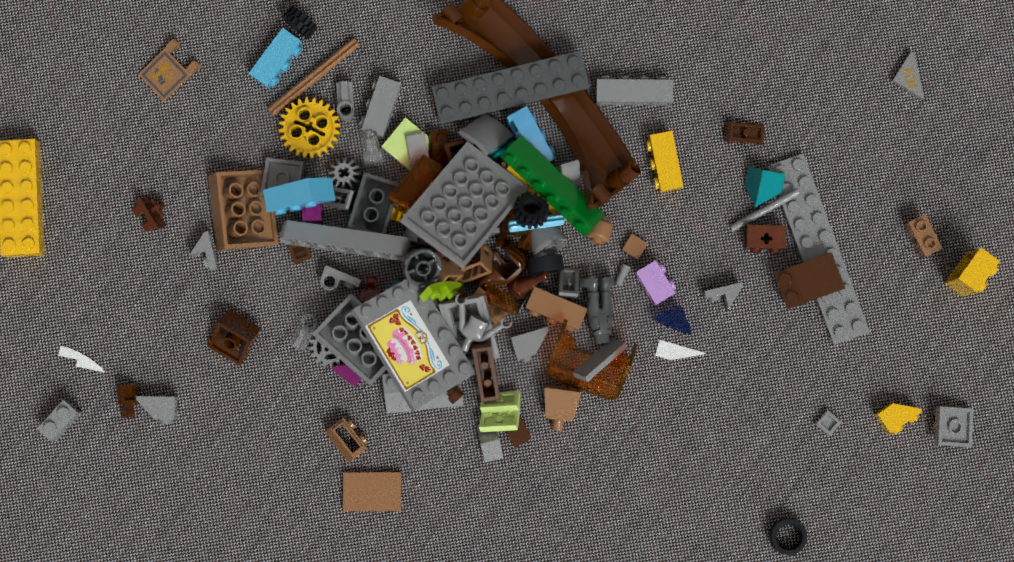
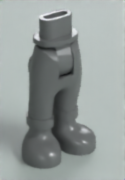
[579,277,615,344]

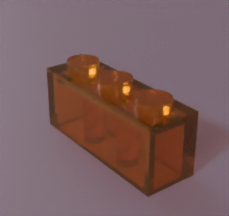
[388,154,443,214]

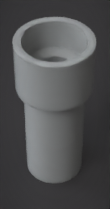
[615,264,631,286]

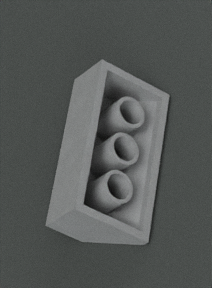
[382,374,464,414]

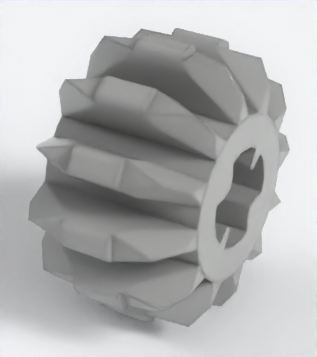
[328,157,361,189]

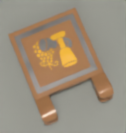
[138,39,201,102]

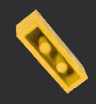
[646,131,684,193]

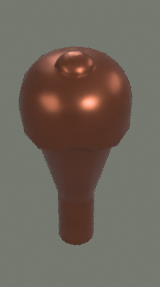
[508,272,549,299]

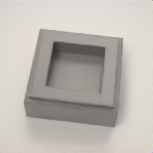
[814,409,842,437]

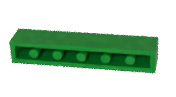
[501,135,605,237]

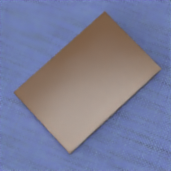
[343,472,401,511]

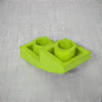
[419,281,462,302]

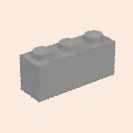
[359,76,402,140]

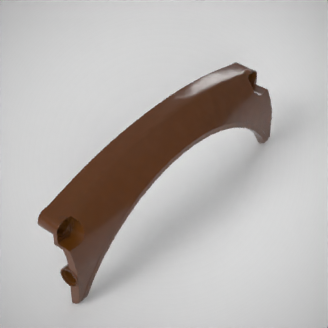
[431,0,641,211]

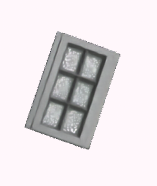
[438,294,501,364]

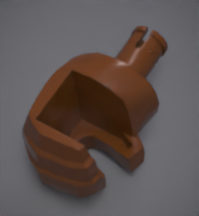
[475,244,526,291]

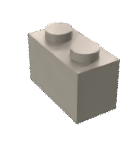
[37,400,82,442]

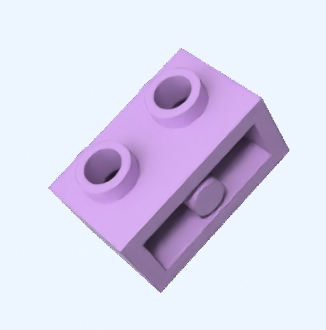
[635,260,676,306]

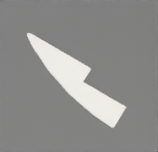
[58,346,105,372]

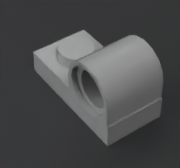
[320,265,362,292]

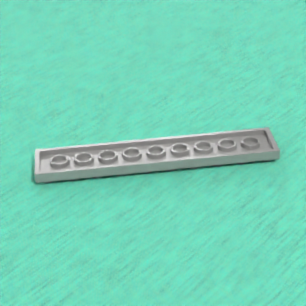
[767,153,870,345]

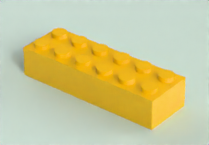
[0,139,45,258]

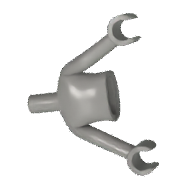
[455,293,513,352]

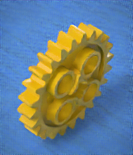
[278,97,341,160]

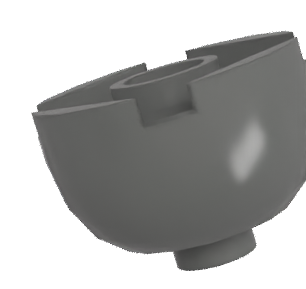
[402,247,442,288]

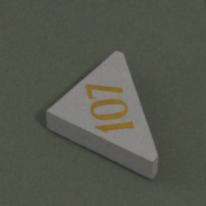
[892,51,924,100]

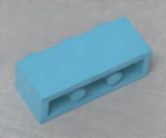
[249,28,303,90]

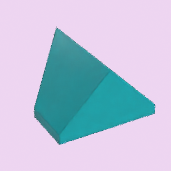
[745,166,786,207]

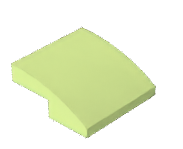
[381,117,430,172]
[479,391,520,432]

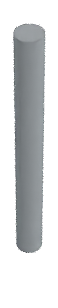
[730,188,800,232]

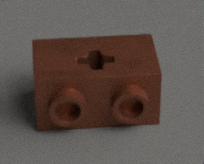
[745,225,786,254]

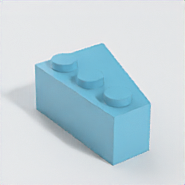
[263,178,336,215]

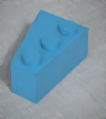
[506,106,556,163]

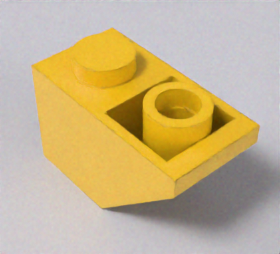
[874,403,922,435]

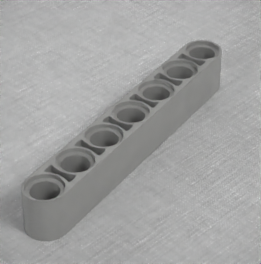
[279,220,412,261]

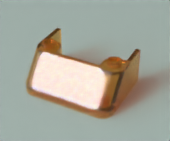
[546,319,638,400]

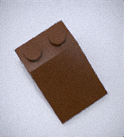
[774,252,845,309]

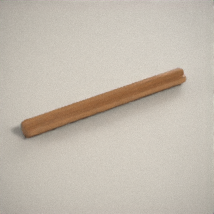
[267,38,360,116]

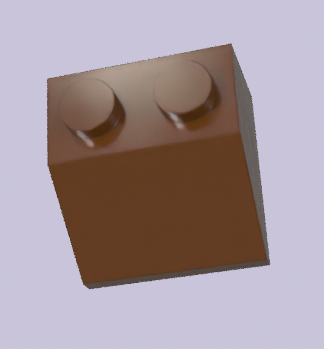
[208,309,261,366]

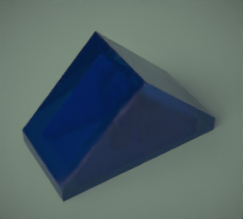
[653,306,692,336]

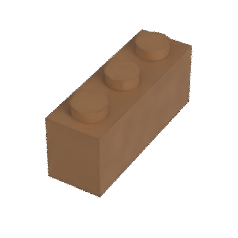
[525,287,587,333]

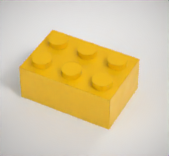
[944,247,1000,297]

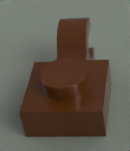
[116,384,139,418]

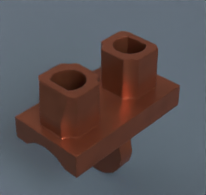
[132,197,166,232]

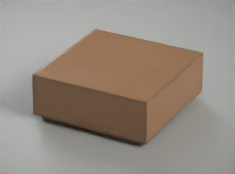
[622,234,648,260]

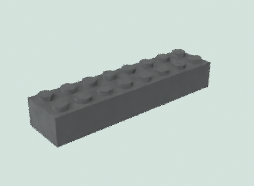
[432,50,590,124]

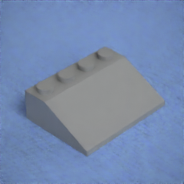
[312,294,386,386]

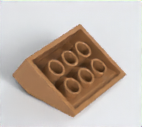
[208,170,279,252]

